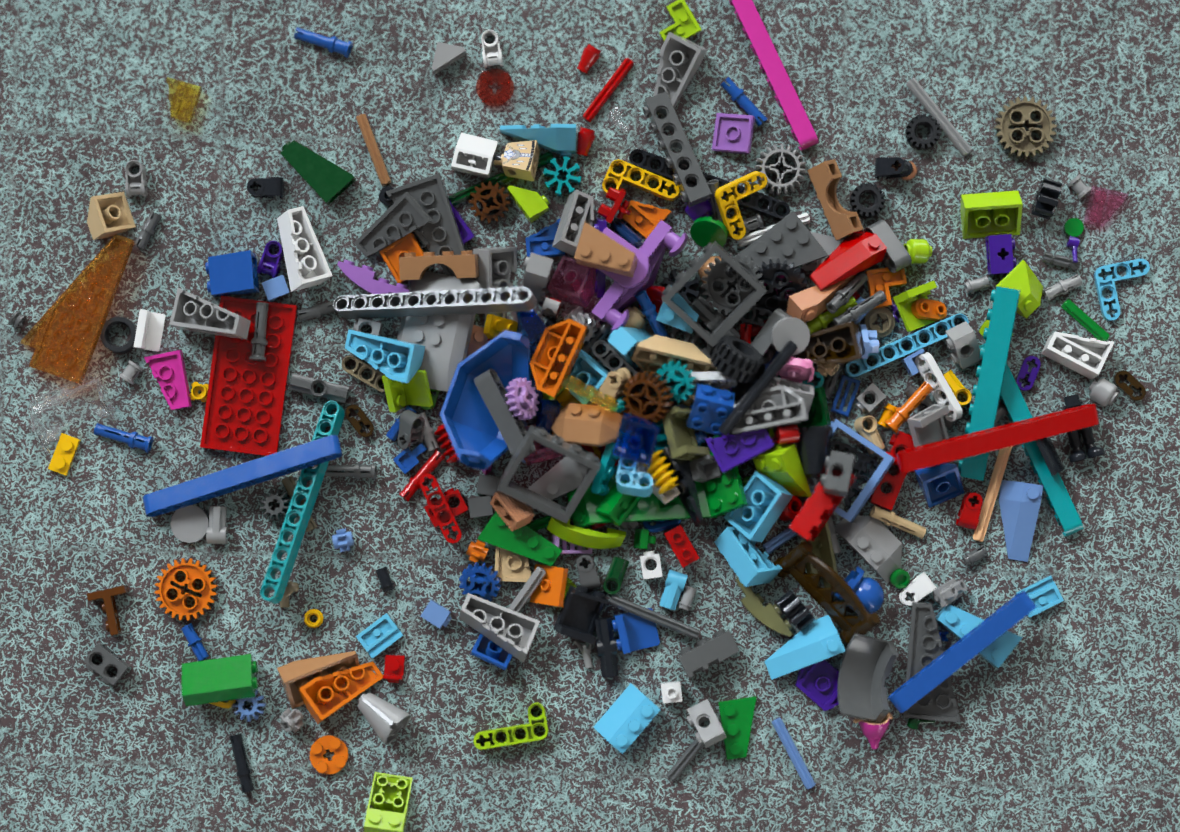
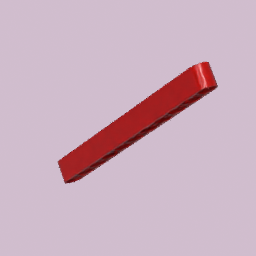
[897,404,1099,472]

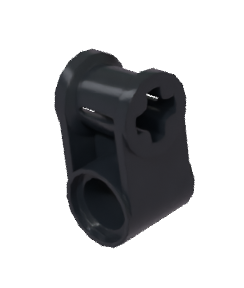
[874,157,913,179]
[247,177,284,198]

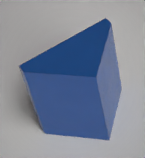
[470,633,513,670]

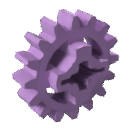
[505,378,539,420]

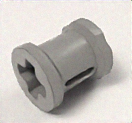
[1067,174,1092,199]
[119,360,143,385]

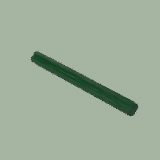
[448,151,554,206]

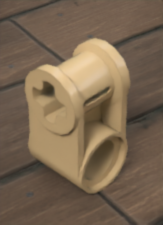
[598,367,631,405]

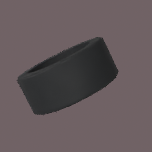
[100,316,137,354]

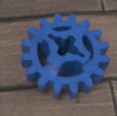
[459,562,501,601]

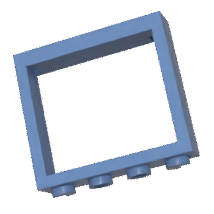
[803,419,896,523]

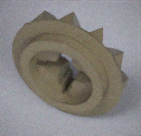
[865,307,895,337]

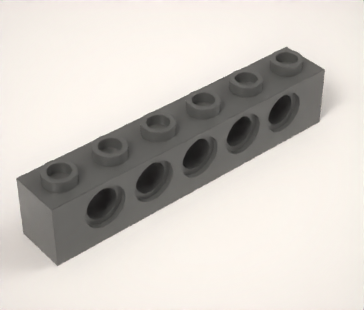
[642,92,712,207]

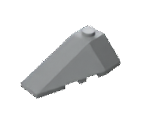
[653,32,707,117]

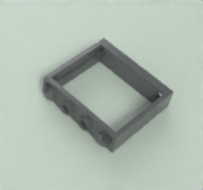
[662,241,767,347]
[498,425,601,524]

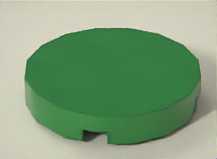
[690,216,729,248]

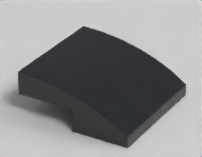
[1035,437,1065,476]

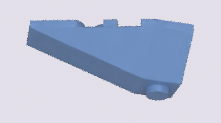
[998,480,1043,562]

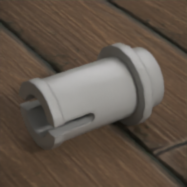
[964,275,990,294]
[678,585,697,611]

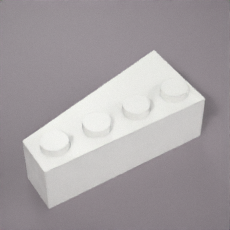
[277,206,333,292]

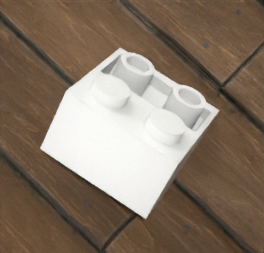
[451,133,498,179]

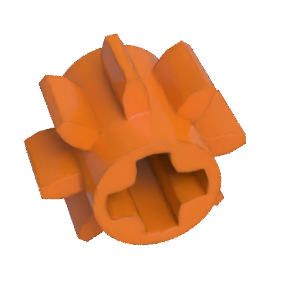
[466,540,489,563]

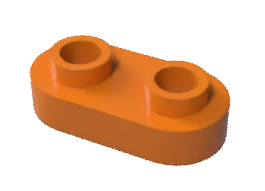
[911,298,947,321]

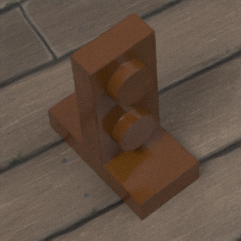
[86,585,129,636]

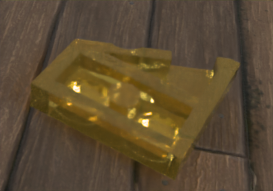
[166,77,203,124]

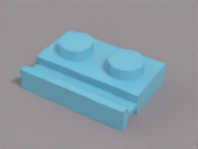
[1016,575,1064,618]
[356,613,404,659]

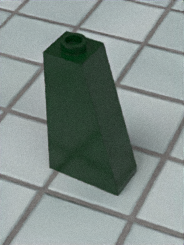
[280,140,356,205]

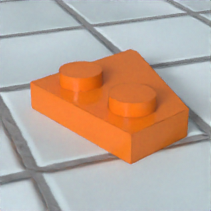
[622,200,671,239]

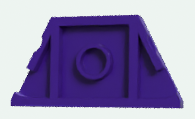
[795,660,839,711]

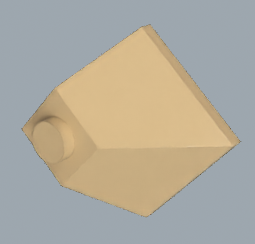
[87,192,136,240]

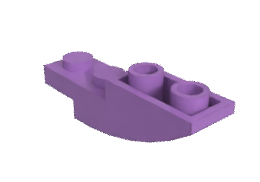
[337,260,410,294]

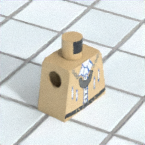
[494,140,541,181]

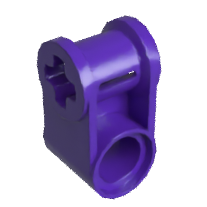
[257,241,284,278]

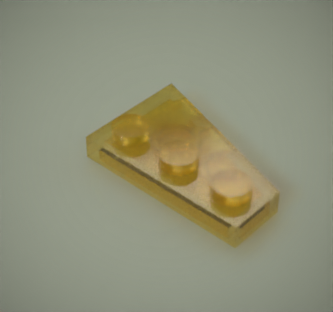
[562,374,619,413]

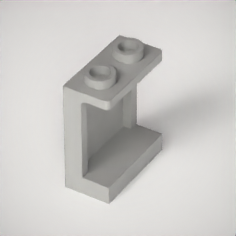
[907,404,949,447]

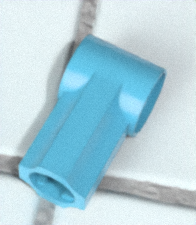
[659,569,688,610]

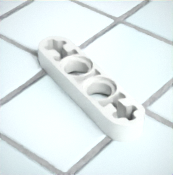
[915,352,963,422]

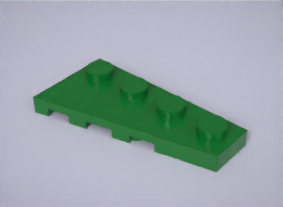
[477,511,563,566]

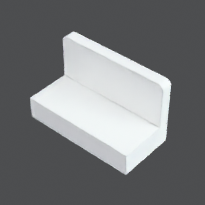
[134,309,166,352]

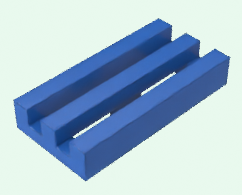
[830,375,861,417]

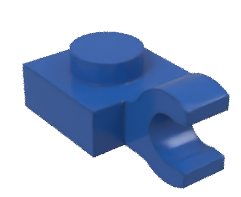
[393,443,427,474]

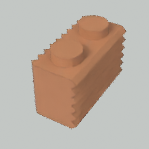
[490,491,535,531]

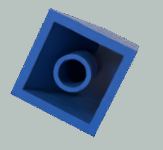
[205,250,259,297]

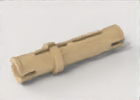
[870,505,926,539]

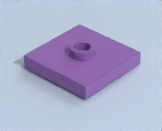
[712,113,755,154]

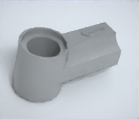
[206,506,228,544]

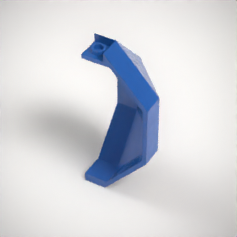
[440,330,531,471]

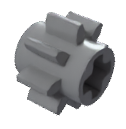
[279,708,304,733]

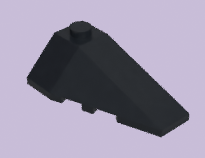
[660,447,703,527]

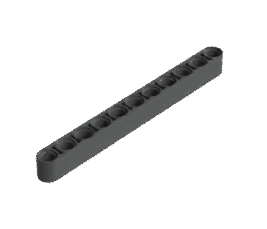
[333,287,537,319]

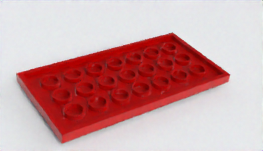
[200,296,298,456]

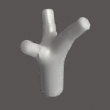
[574,640,593,668]

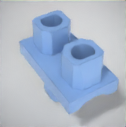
[860,324,879,359]

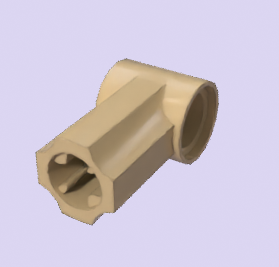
[854,416,885,455]

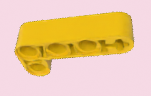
[602,159,680,201]

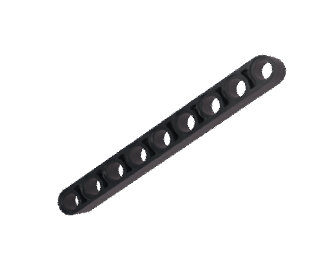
[629,149,790,221]

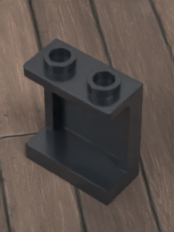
[553,585,609,644]

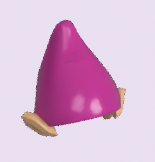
[853,712,894,749]

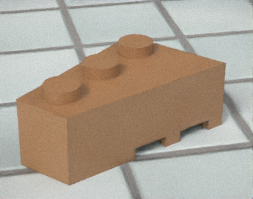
[574,222,638,277]

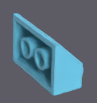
[724,471,793,543]
[594,683,661,754]

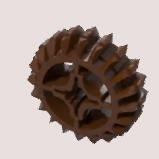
[622,371,674,424]

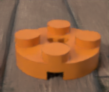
[309,735,349,775]

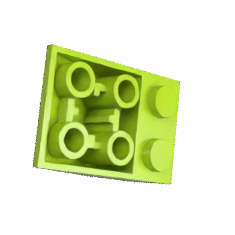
[364,772,413,832]

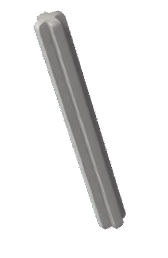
[906,78,972,156]

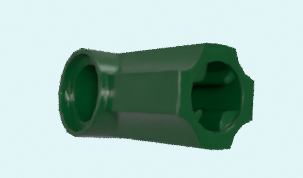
[603,556,629,595]

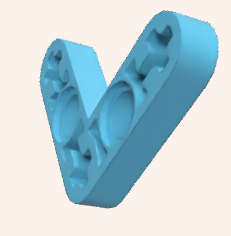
[1094,259,1150,321]

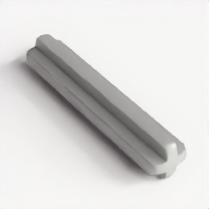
[508,567,546,613]

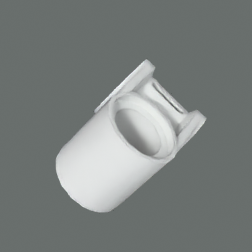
[481,30,503,68]
[899,572,936,606]

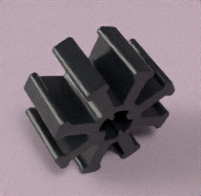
[1031,177,1062,220]
[662,269,699,305]
[775,590,815,632]

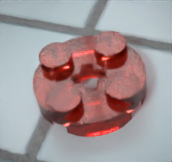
[476,68,514,107]

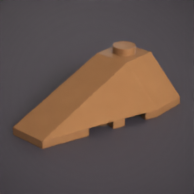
[277,651,360,709]

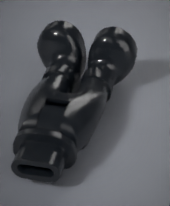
[1063,394,1105,463]

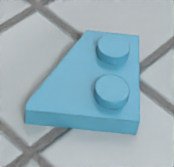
[656,292,699,334]

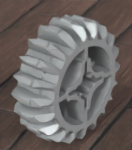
[754,144,806,195]

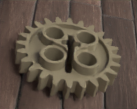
[994,96,1057,159]

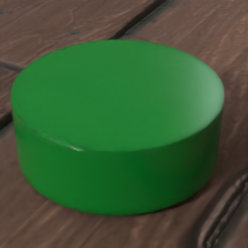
[1064,218,1084,237]
[890,569,910,589]

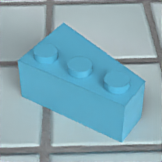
[607,326,652,370]
[714,526,783,587]

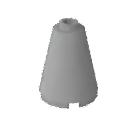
[357,693,411,745]

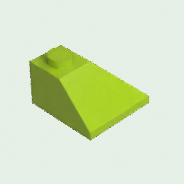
[507,185,550,223]
[996,260,1043,318]

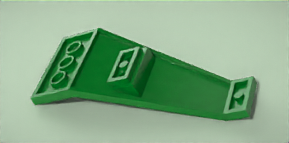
[566,435,747,528]

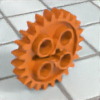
[154,558,218,621]

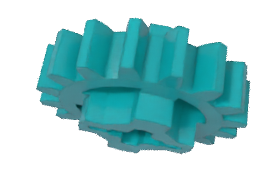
[656,361,697,403]

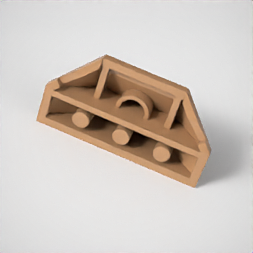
[551,403,630,447]

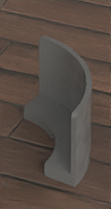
[838,634,899,723]

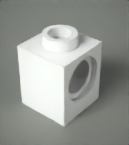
[640,551,663,580]
[660,681,682,703]

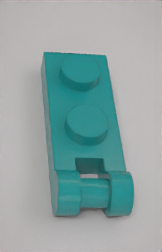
[591,442,622,496]

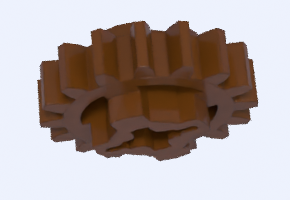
[469,181,510,223]

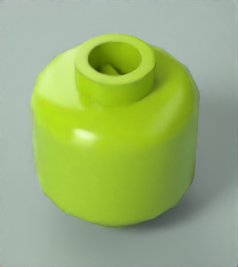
[903,239,932,264]

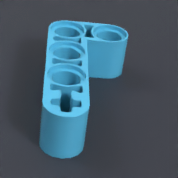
[616,418,653,497]

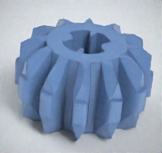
[232,690,266,722]

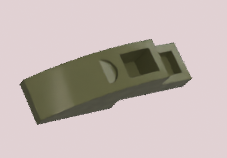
[735,577,793,637]

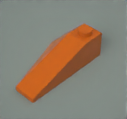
[299,661,383,724]

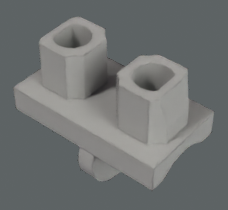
[933,578,967,607]

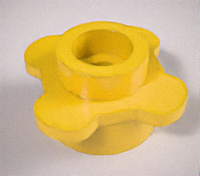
[190,382,209,402]

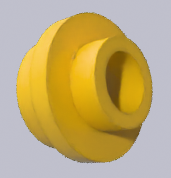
[304,609,324,628]

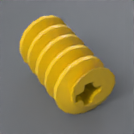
[643,450,679,494]

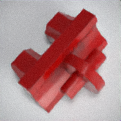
[597,187,632,224]

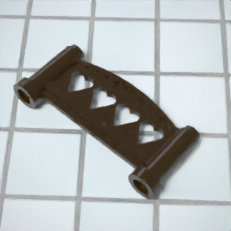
[773,541,880,648]

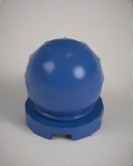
[834,566,884,613]

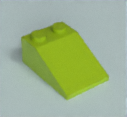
[753,444,812,497]

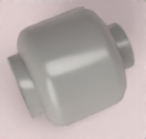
[1088,378,1119,407]

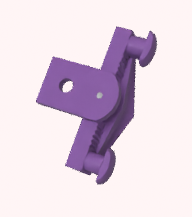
[591,220,688,333]

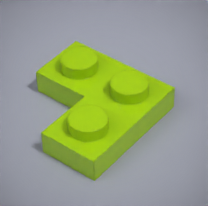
[659,0,702,41]

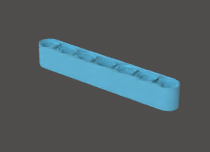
[844,313,969,378]

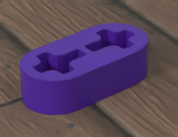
[1015,356,1041,391]

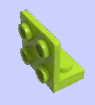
[893,280,937,332]
[382,370,433,413]

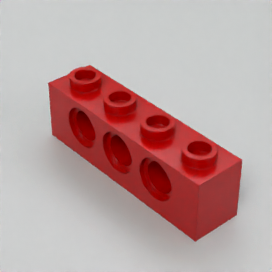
[868,431,914,511]

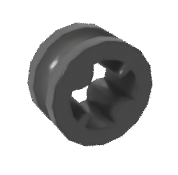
[9,310,27,329]

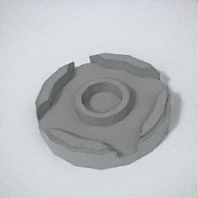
[771,317,810,355]
[170,505,209,543]

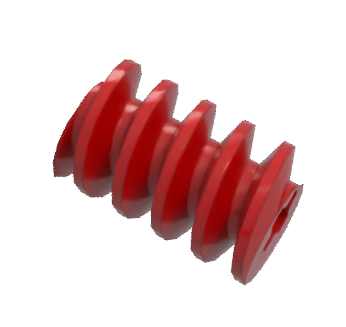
[434,424,459,464]

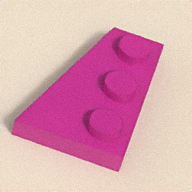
[144,350,192,410]

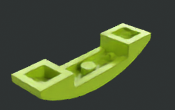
[547,516,626,549]

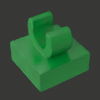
[633,529,656,549]

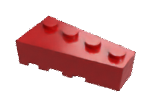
[789,470,857,542]

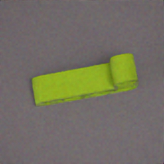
[473,702,548,749]

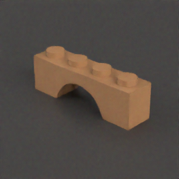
[807,159,864,241]
[399,250,479,280]

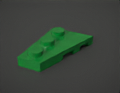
[718,696,757,760]

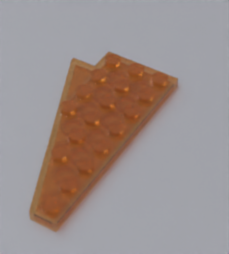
[20,234,135,385]

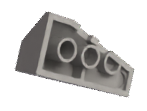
[473,247,517,318]

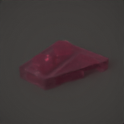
[1083,186,1128,228]

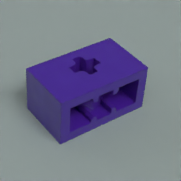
[985,234,1017,275]

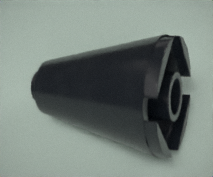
[797,426,833,478]

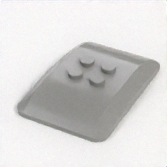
[397,271,481,392]

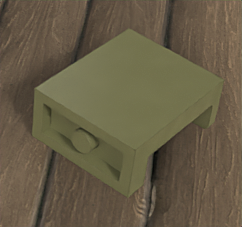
[662,406,710,461]

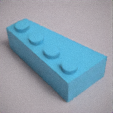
[935,604,1022,668]

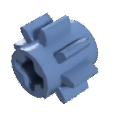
[332,528,354,552]

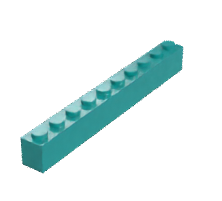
[958,286,1021,481]

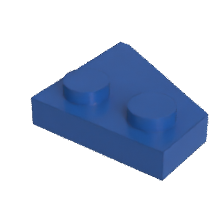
[525,219,565,257]

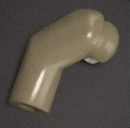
[280,581,299,608]

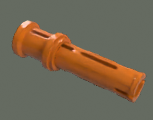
[884,381,934,434]

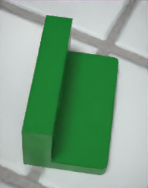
[595,482,641,526]

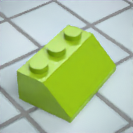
[960,191,1023,239]

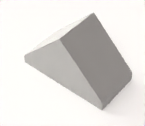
[432,42,467,74]

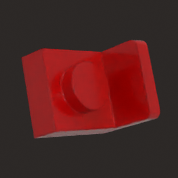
[383,654,405,683]

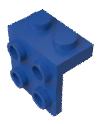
[686,383,735,436]
[612,608,660,654]

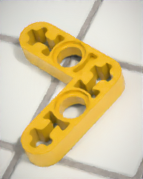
[715,171,767,240]

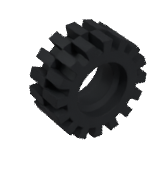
[905,114,941,150]
[850,182,885,218]

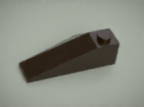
[792,321,863,364]

